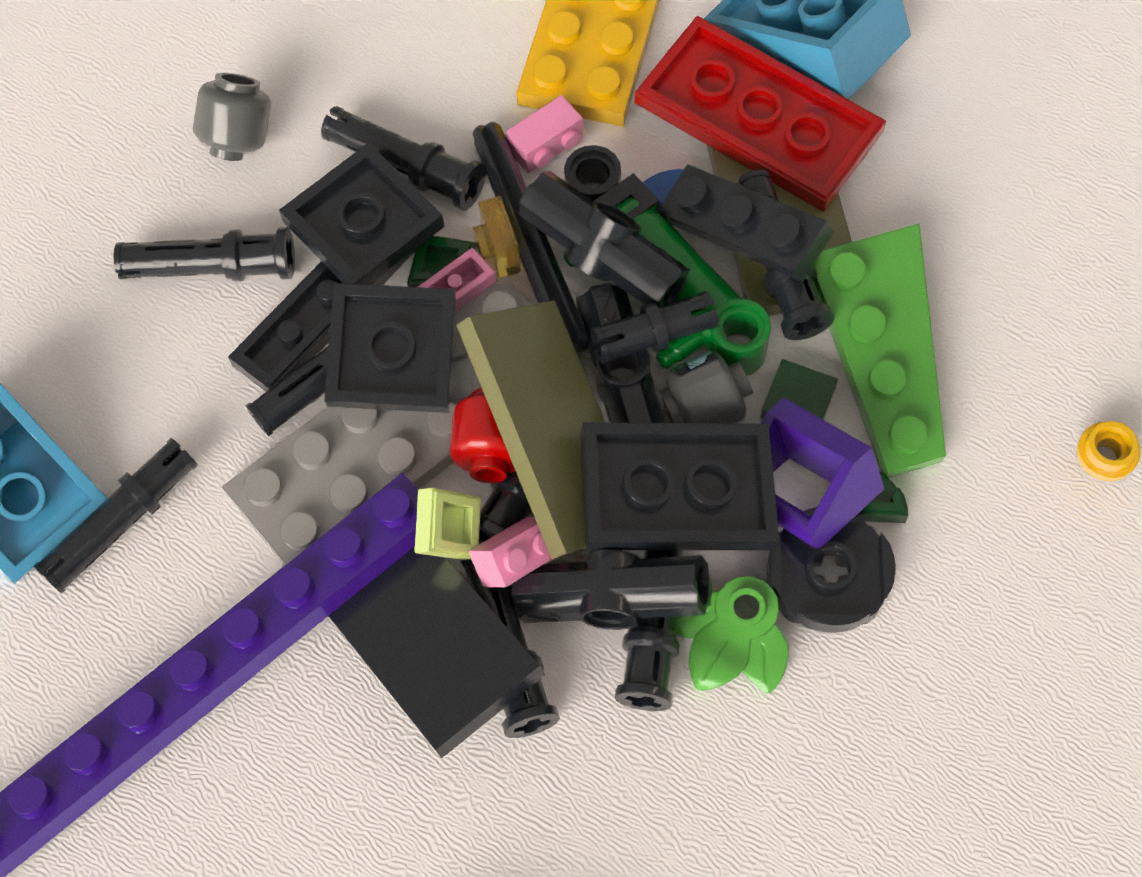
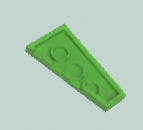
[814,223,946,478]

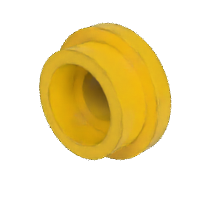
[1077,421,1141,481]

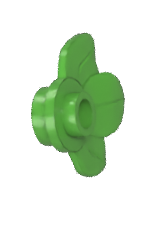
[672,576,789,694]

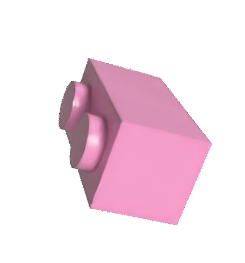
[506,95,583,174]
[418,247,496,312]
[469,517,552,587]

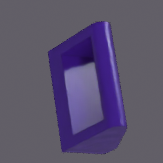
[760,397,884,549]

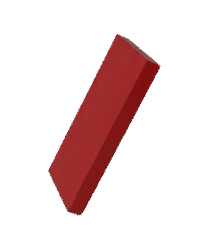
[634,16,886,212]

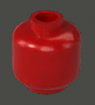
[449,388,516,483]

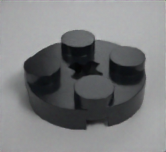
[767,507,896,633]

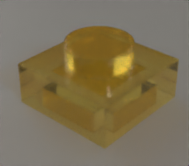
[472,196,520,278]

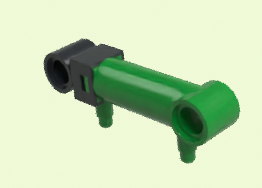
[563,145,771,376]

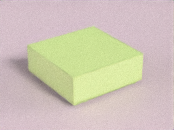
[415,488,481,560]

